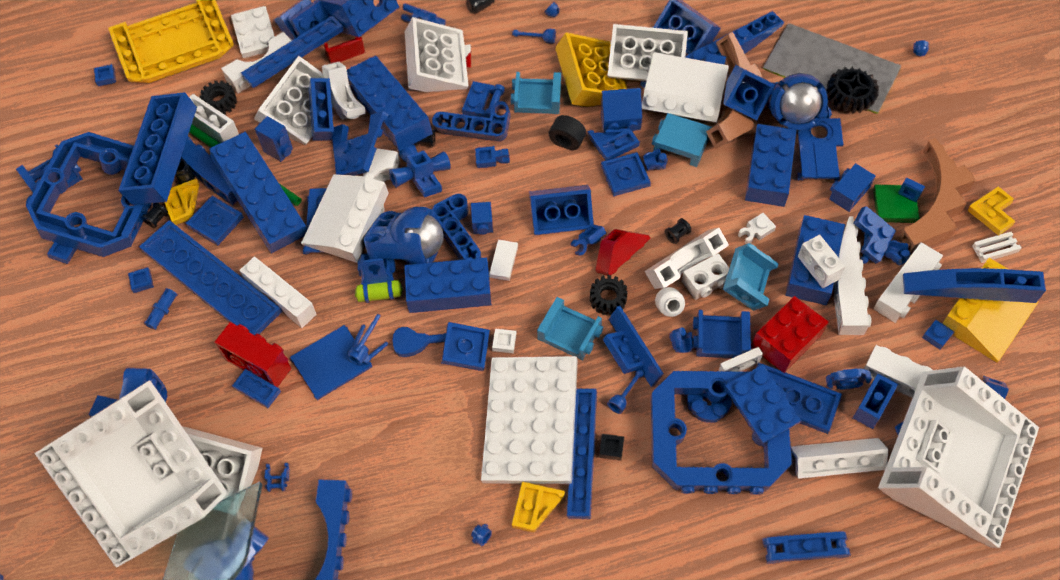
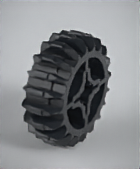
[826,66,879,114]

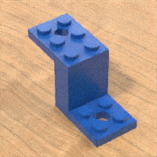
[289,0,399,37]

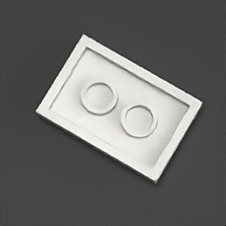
[231,6,275,59]

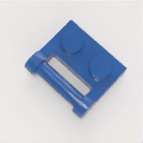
[462,81,505,118]

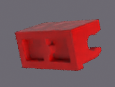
[323,36,365,63]

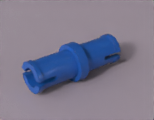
[144,288,178,330]

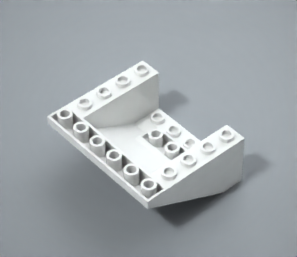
[878,366,1039,548]
[35,380,228,568]

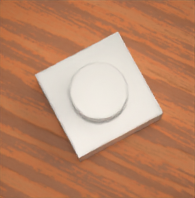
[492,329,517,354]

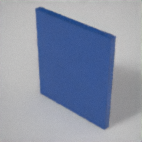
[290,325,372,400]

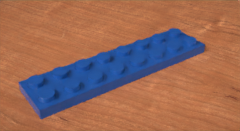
[139,220,282,335]

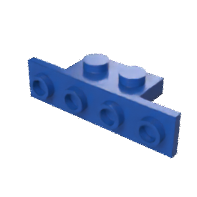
[603,306,664,387]

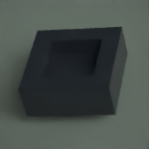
[599,434,624,461]

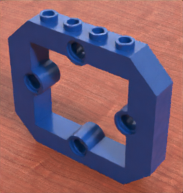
[26,132,152,257]
[650,371,792,495]

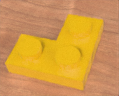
[968,187,1015,236]

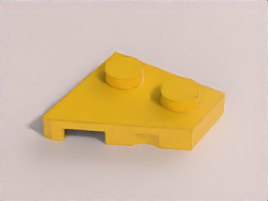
[164,178,200,225]
[512,482,565,533]

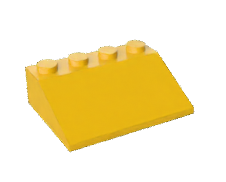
[555,32,627,107]
[942,258,1039,363]

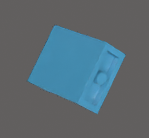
[511,72,561,114]
[652,113,712,167]
[723,243,779,311]
[537,297,604,361]

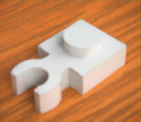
[738,213,776,244]

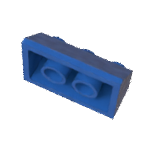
[653,0,721,54]
[529,185,594,235]

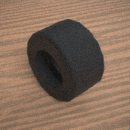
[548,115,586,151]

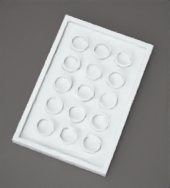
[481,356,578,484]

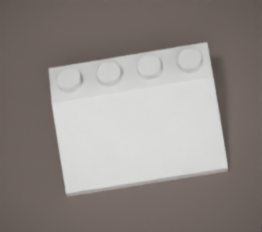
[404,17,468,92]
[607,24,688,81]
[642,52,729,123]
[254,56,333,145]
[301,174,389,263]
[182,426,263,518]

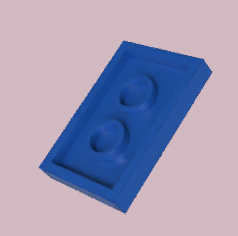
[724,365,801,445]

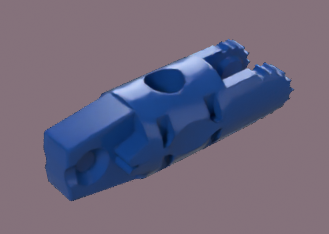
[401,4,446,26]

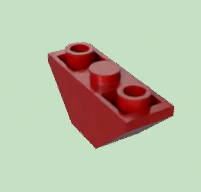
[595,229,651,276]

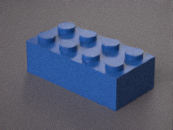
[745,124,796,207]
[785,215,845,305]
[405,257,492,313]

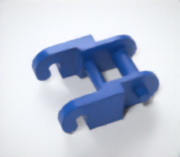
[264,463,289,492]

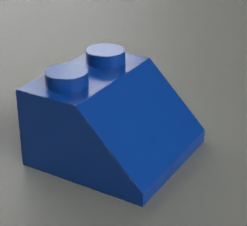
[723,65,776,120]
[601,88,642,132]

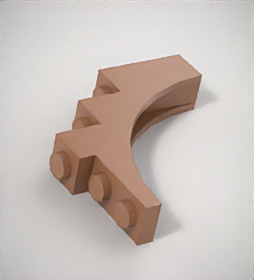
[706,32,763,149]
[898,138,976,254]

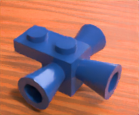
[389,144,451,198]

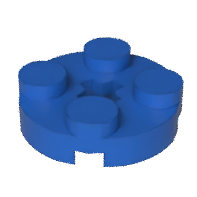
[687,386,732,423]

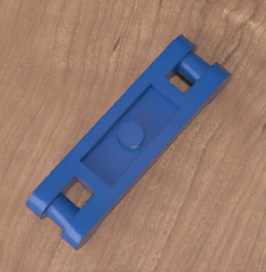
[763,531,851,564]

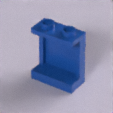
[693,310,751,358]

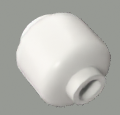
[655,287,685,317]

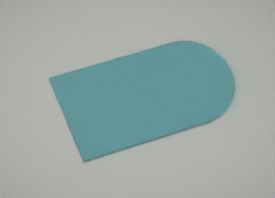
[163,482,262,580]

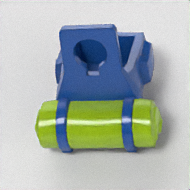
[355,253,403,303]

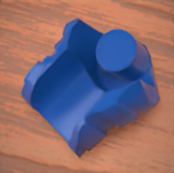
[643,148,668,171]
[884,240,910,265]
[669,327,693,353]

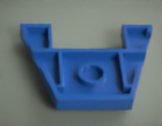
[332,111,388,176]

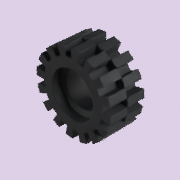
[200,80,237,115]
[590,275,628,316]

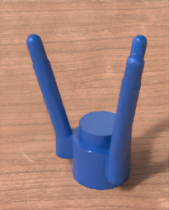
[347,314,388,366]

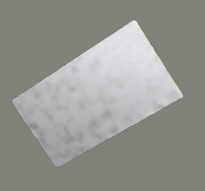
[763,23,901,114]

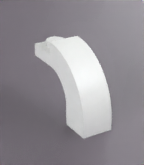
[322,62,366,119]

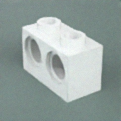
[798,235,846,288]
[681,253,729,300]

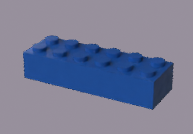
[347,55,433,151]
[118,92,197,205]
[209,131,306,254]

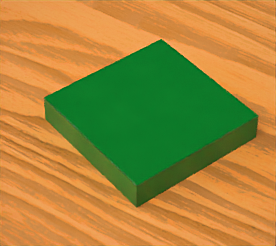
[873,184,920,223]

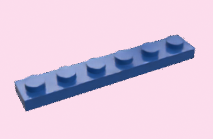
[241,15,344,88]
[567,389,597,519]

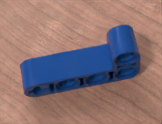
[432,101,511,142]
[432,194,481,260]

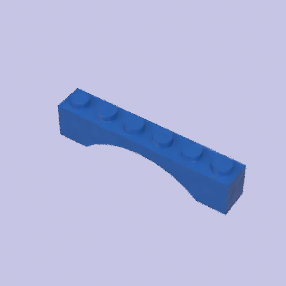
[315,480,352,580]

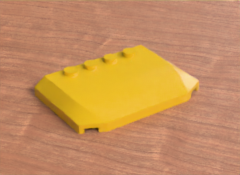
[108,0,234,83]

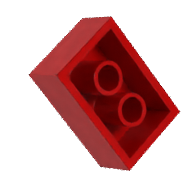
[751,296,829,373]
[214,322,291,387]

